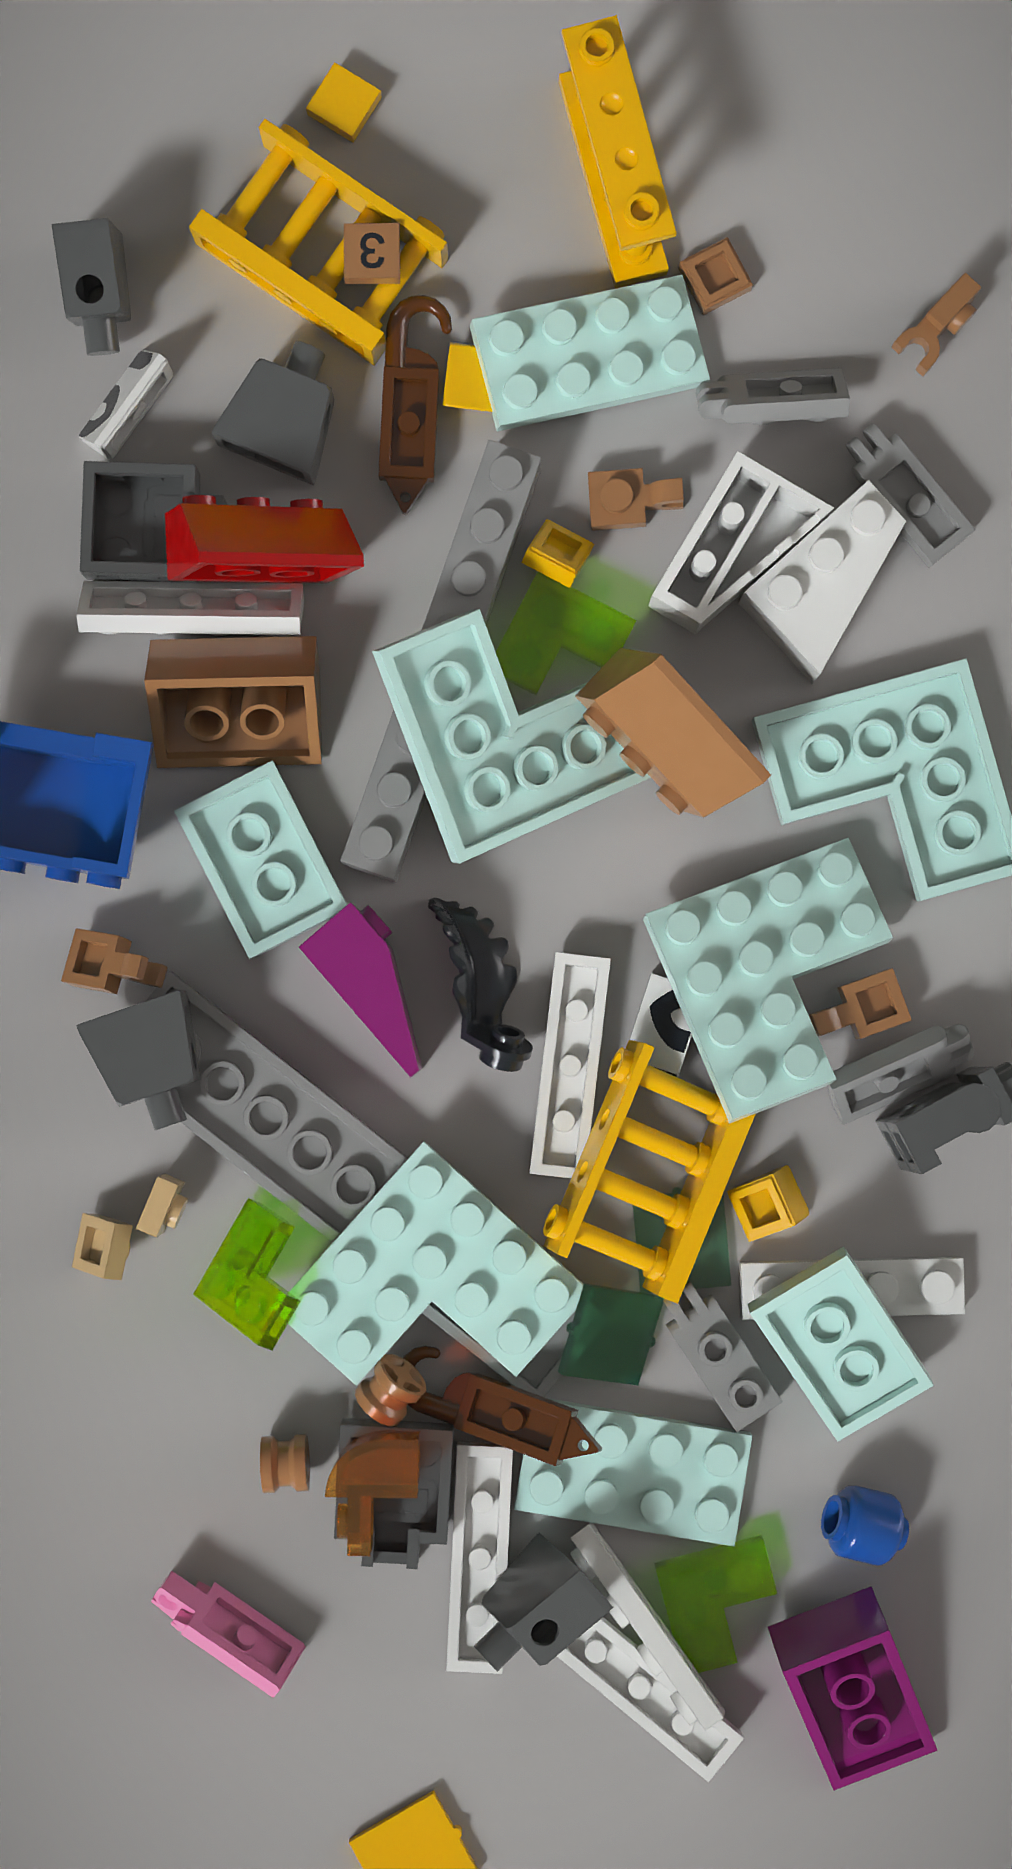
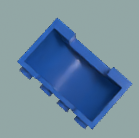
[0,721,154,889]

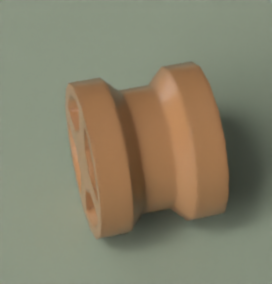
[355,1354,426,1427]
[260,1434,310,1493]

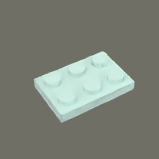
[174,760,347,959]
[748,1246,934,1442]

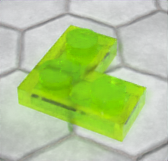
[496,572,637,696]
[193,1198,300,1351]
[654,1535,778,1673]

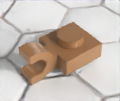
[891,272,981,377]
[588,468,684,531]
[61,928,168,994]
[809,968,912,1039]

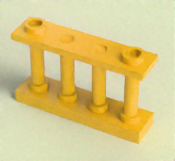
[558,15,677,289]
[189,118,448,366]
[543,1040,755,1304]

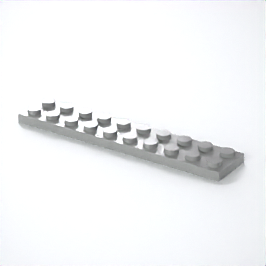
[146,971,607,1397]

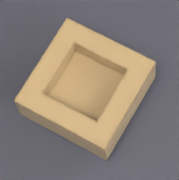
[136,1174,188,1237]
[72,1213,133,1280]

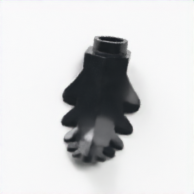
[428,898,533,1072]

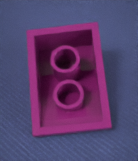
[299,902,423,1078]
[767,1586,938,1791]

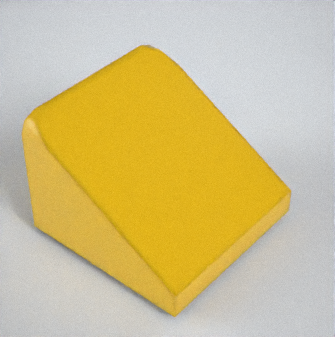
[443,342,492,412]
[727,1165,809,1242]

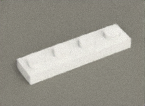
[76,581,304,637]
[529,952,611,1178]
[739,1256,965,1319]
[446,1441,513,1674]
[570,1523,725,1732]
[557,1617,744,1782]

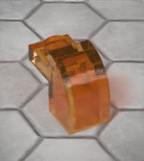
[325,1430,420,1556]

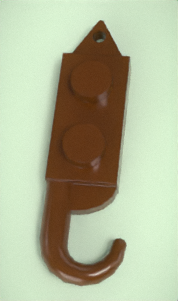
[378,295,452,515]
[403,1345,602,1466]

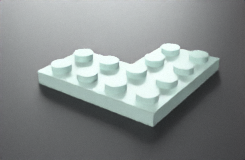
[372,609,651,864]
[751,658,1012,902]
[643,838,893,1124]
[273,1141,591,1386]

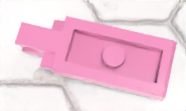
[151,1571,306,1698]

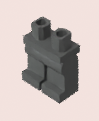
[876,1062,1012,1174]

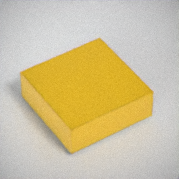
[306,62,382,143]
[521,519,595,588]

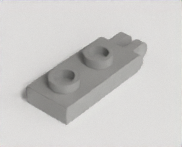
[696,368,850,425]
[846,423,975,568]
[827,1024,974,1125]
[663,1282,783,1433]

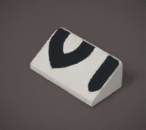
[79,350,173,460]
[630,973,692,1086]

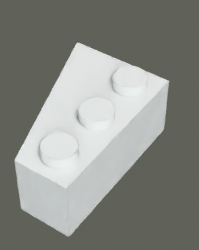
[648,451,834,634]
[738,480,906,684]

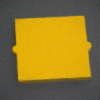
[349,1790,478,1869]

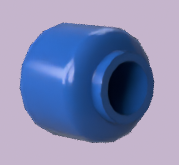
[821,1485,909,1566]

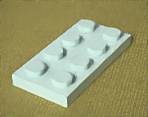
[470,275,710,432]
[514,1398,752,1547]

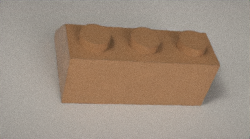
[144,636,322,768]
[575,648,771,818]

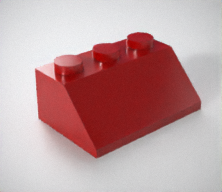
[165,495,364,584]

